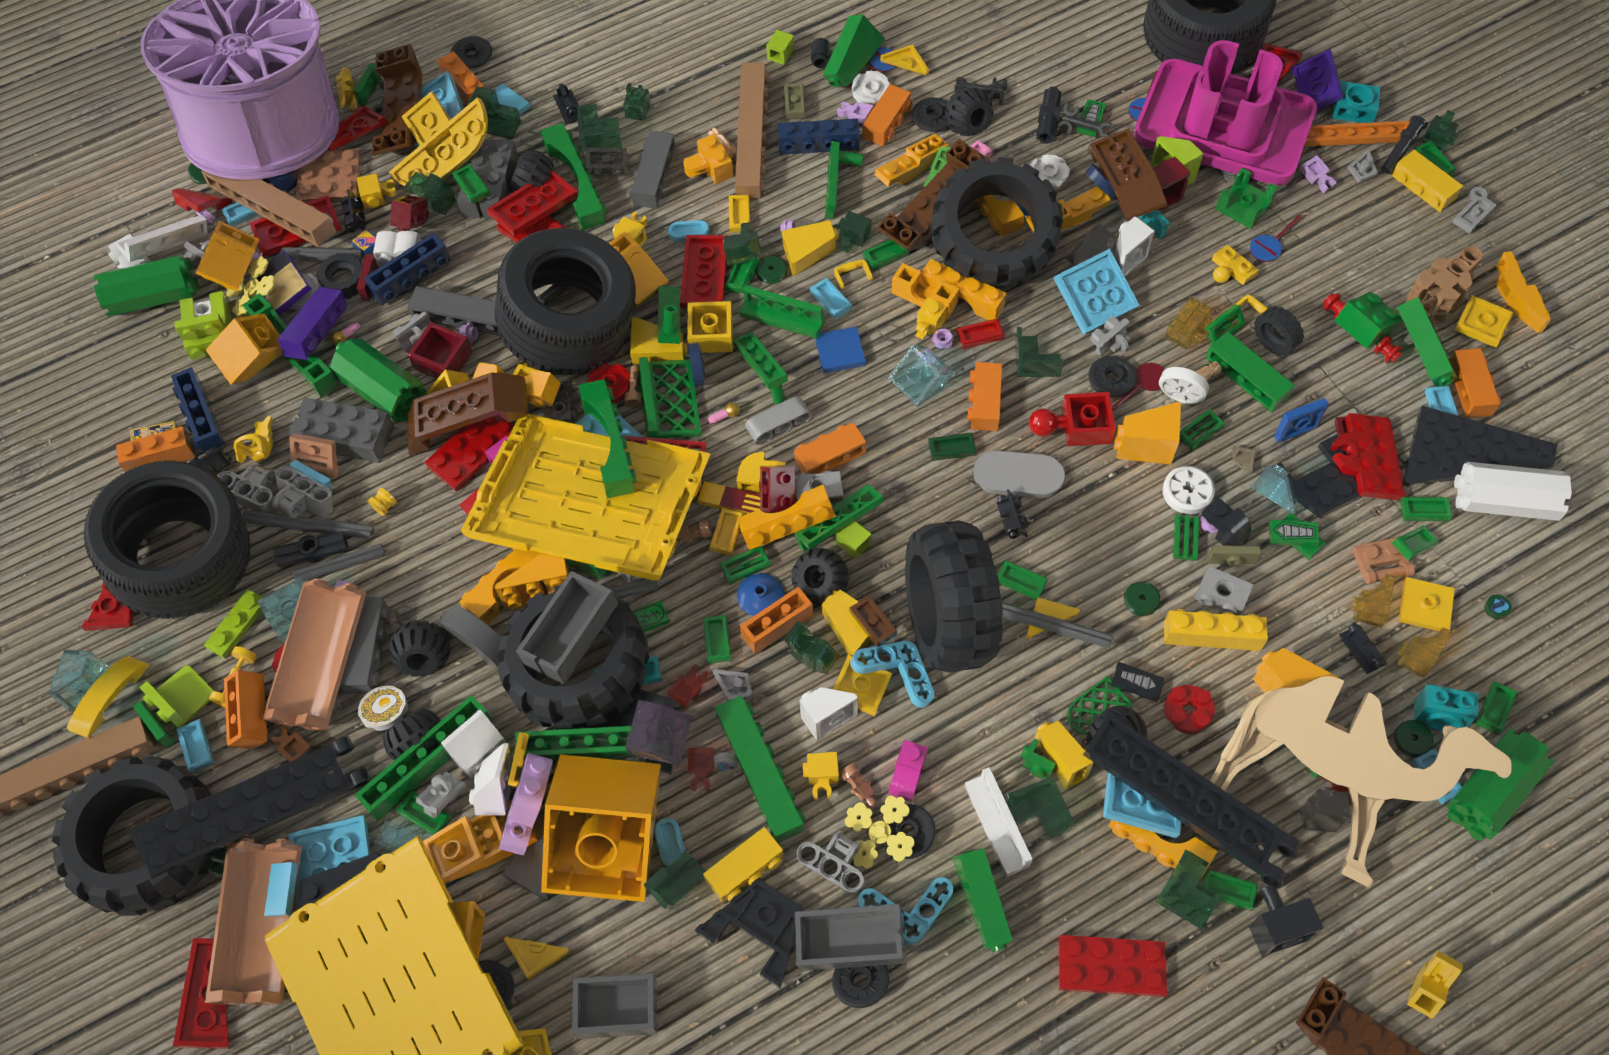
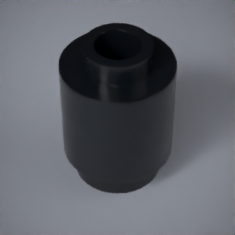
[811,38,831,68]

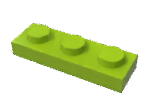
[203,589,269,659]

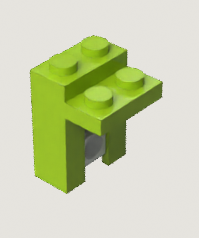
[174,291,231,360]

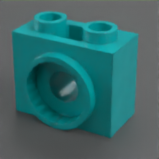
[1332,81,1380,123]
[1414,684,1479,731]

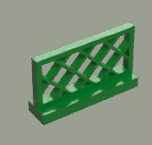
[638,357,701,438]

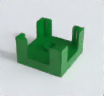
[1215,167,1278,229]

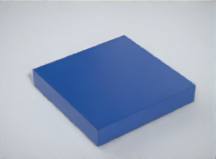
[815,327,866,373]
[1274,398,1329,442]

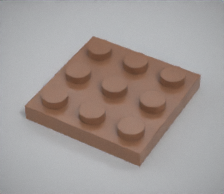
[296,149,361,203]

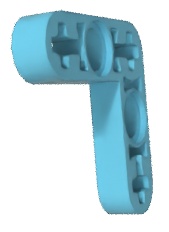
[850,641,934,708]
[858,877,953,945]

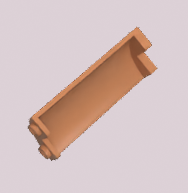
[262,578,367,730]
[205,838,302,1005]

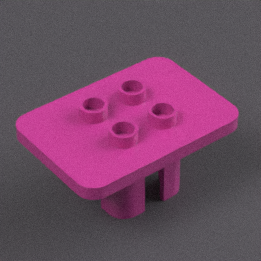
[1134,40,1317,185]

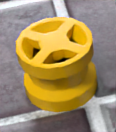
[368,488,397,516]

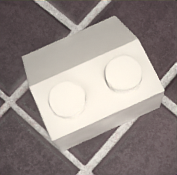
[1114,217,1154,276]
[800,687,858,740]
[441,710,506,779]
[469,743,513,815]

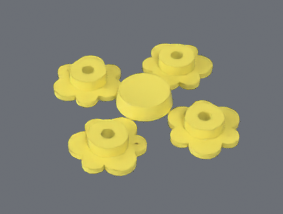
[226,256,275,317]
[845,796,915,868]

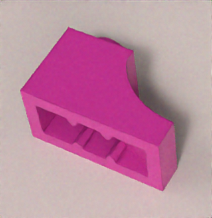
[888,740,928,802]

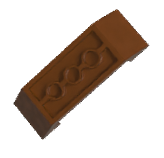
[372,44,422,156]
[1087,128,1167,221]
[877,139,991,251]
[407,372,528,456]
[1295,977,1426,1055]

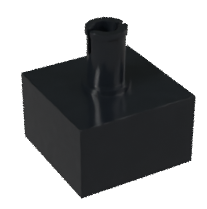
[1249,884,1324,957]

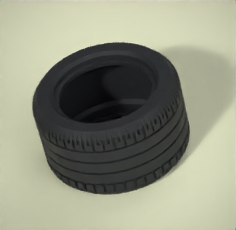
[1143,0,1276,73]
[495,228,636,375]
[84,460,250,619]

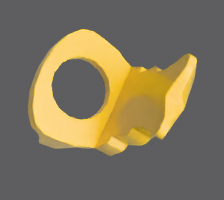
[234,416,273,463]

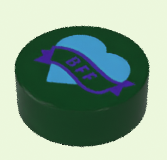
[1484,594,1512,620]

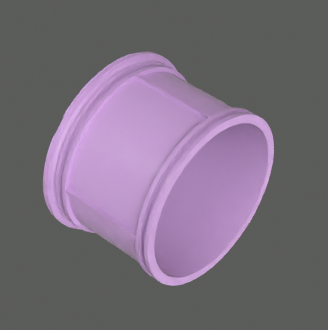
[141,0,340,180]

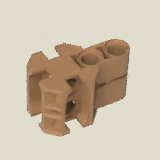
[1407,246,1483,324]

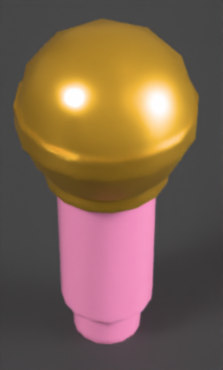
[330,322,360,345]
[707,402,740,424]

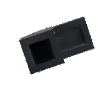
[1201,497,1251,546]

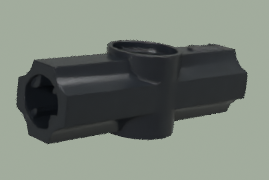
[1036,86,1062,144]
[273,531,349,567]

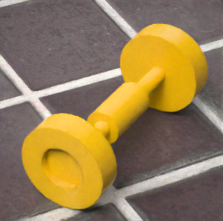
[208,646,257,708]

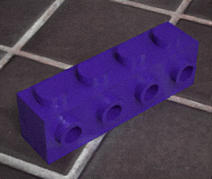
[278,287,347,360]

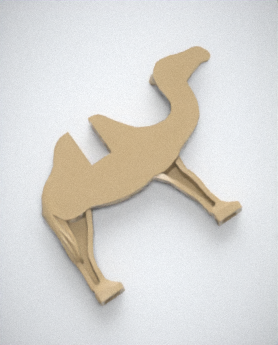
[1209,676,1511,888]

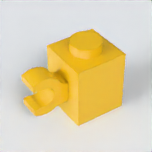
[357,173,398,209]
[613,212,647,246]
[915,297,947,340]
[803,752,839,800]

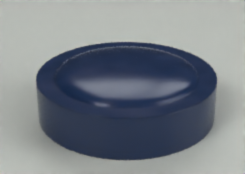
[1085,164,1117,200]
[688,342,705,387]

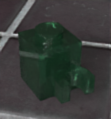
[623,83,651,121]
[1422,110,1459,152]
[838,211,871,253]

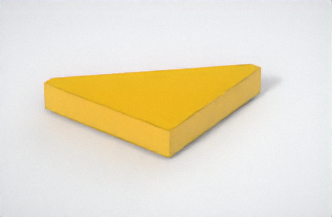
[880,44,929,75]
[1026,597,1080,640]
[508,732,529,787]
[503,936,570,980]

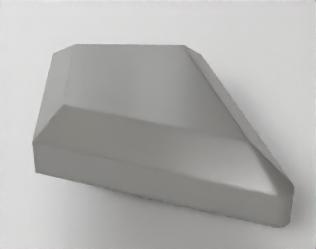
[1347,149,1377,183]
[712,669,752,701]

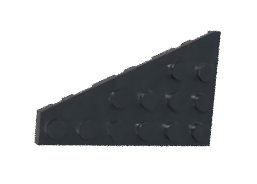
[1403,405,1558,487]

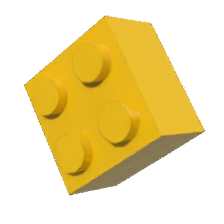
[687,301,733,353]

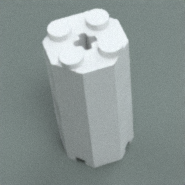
[1454,462,1572,521]

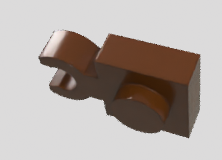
[269,724,314,762]

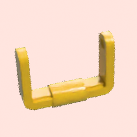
[834,259,873,289]
[1236,295,1267,314]

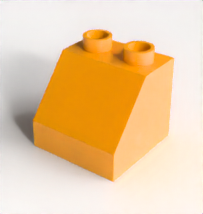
[541,754,661,902]

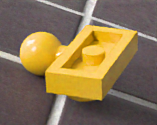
[1212,245,1259,285]

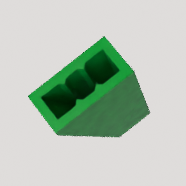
[823,14,885,88]
[1397,297,1458,387]
[952,848,1013,952]

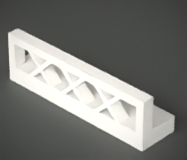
[117,215,208,262]
[964,767,1032,877]

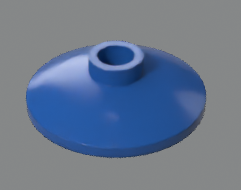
[737,574,784,616]

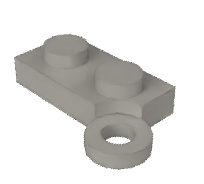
[1452,187,1497,234]

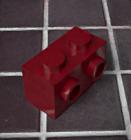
[390,195,429,231]
[760,465,797,513]

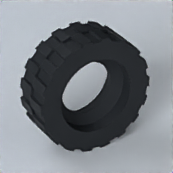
[317,253,363,299]
[1254,306,1304,356]

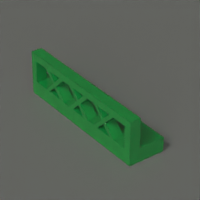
[739,285,826,339]
[794,484,885,552]

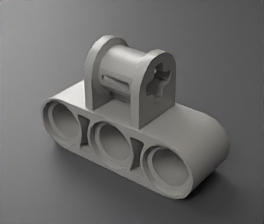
[217,462,278,513]
[272,466,333,518]
[797,829,866,895]

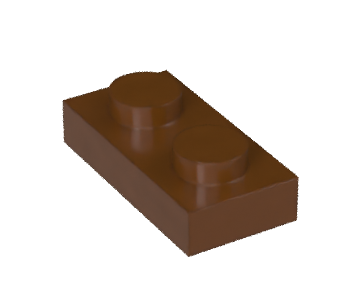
[849,595,897,648]

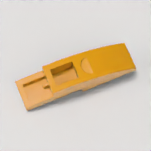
[875,134,949,187]
[1025,186,1111,233]
[1495,251,1551,333]

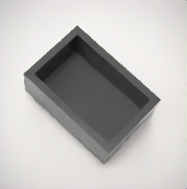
[572,973,657,1039]

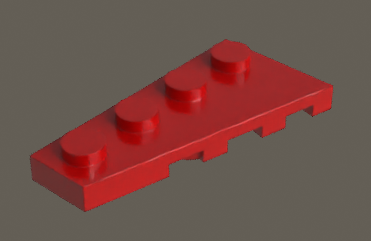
[173,938,230,1049]

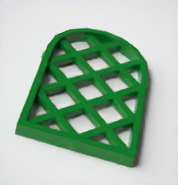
[1067,676,1133,735]

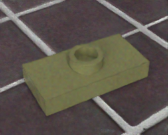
[784,83,806,119]
[1208,546,1261,566]

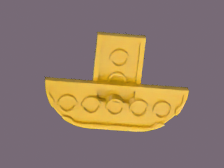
[389,92,488,190]

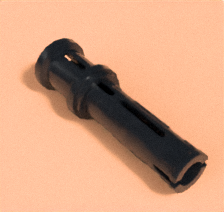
[1380,115,1428,174]

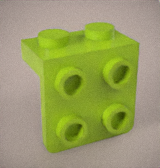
[139,665,213,728]

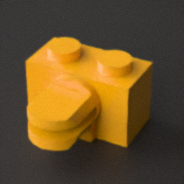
[683,133,734,185]

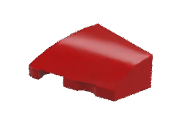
[172,188,233,213]

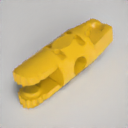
[336,67,357,111]

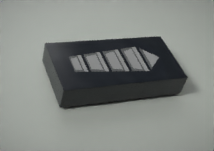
[1111,661,1165,702]

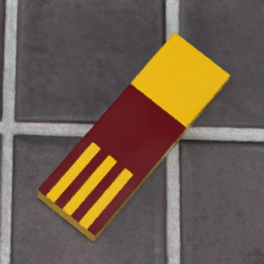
[697,481,760,515]

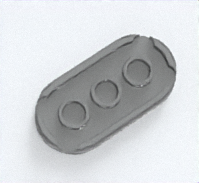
[973,451,1065,498]

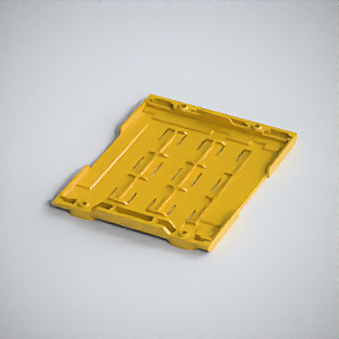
[461,414,711,580]
[265,835,525,1055]

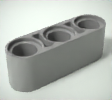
[745,396,812,445]

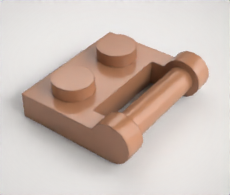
[289,433,339,478]
[1352,538,1415,584]

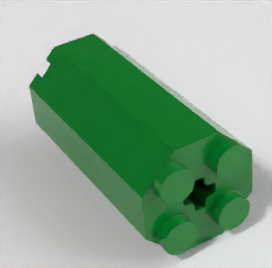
[93,254,199,317]
[329,338,427,422]
[1446,729,1554,841]

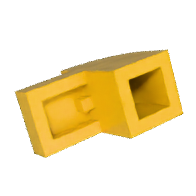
[737,452,786,494]
[1407,950,1463,1019]

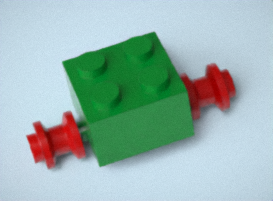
[1323,291,1403,364]

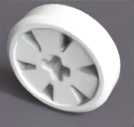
[1159,367,1209,404]
[1163,466,1215,514]

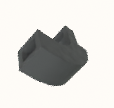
[436,605,501,667]

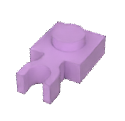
[837,102,874,124]
[1299,155,1336,193]

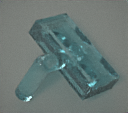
[374,820,429,866]

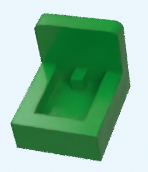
[1021,738,1056,780]

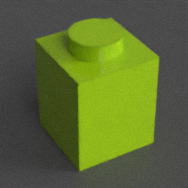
[766,29,795,65]
[835,521,871,559]

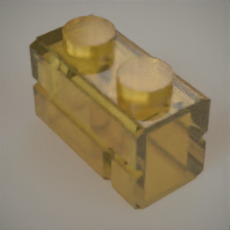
[1165,297,1213,349]

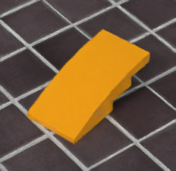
[423,800,538,883]

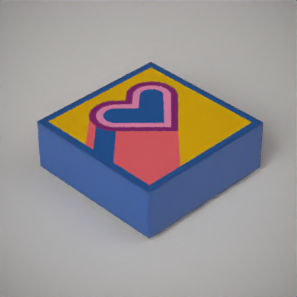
[350,229,376,256]

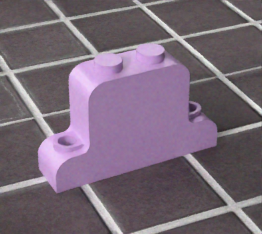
[499,753,553,856]

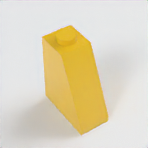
[782,220,839,276]
[630,317,689,365]
[822,590,872,656]
[1035,721,1094,789]

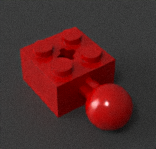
[1029,392,1115,446]

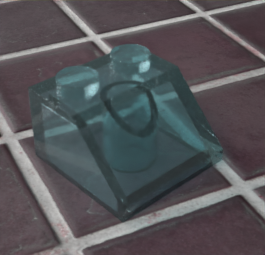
[888,344,954,407]
[1252,464,1298,515]
[258,578,304,645]
[48,649,109,712]

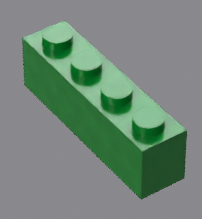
[1206,331,1295,413]

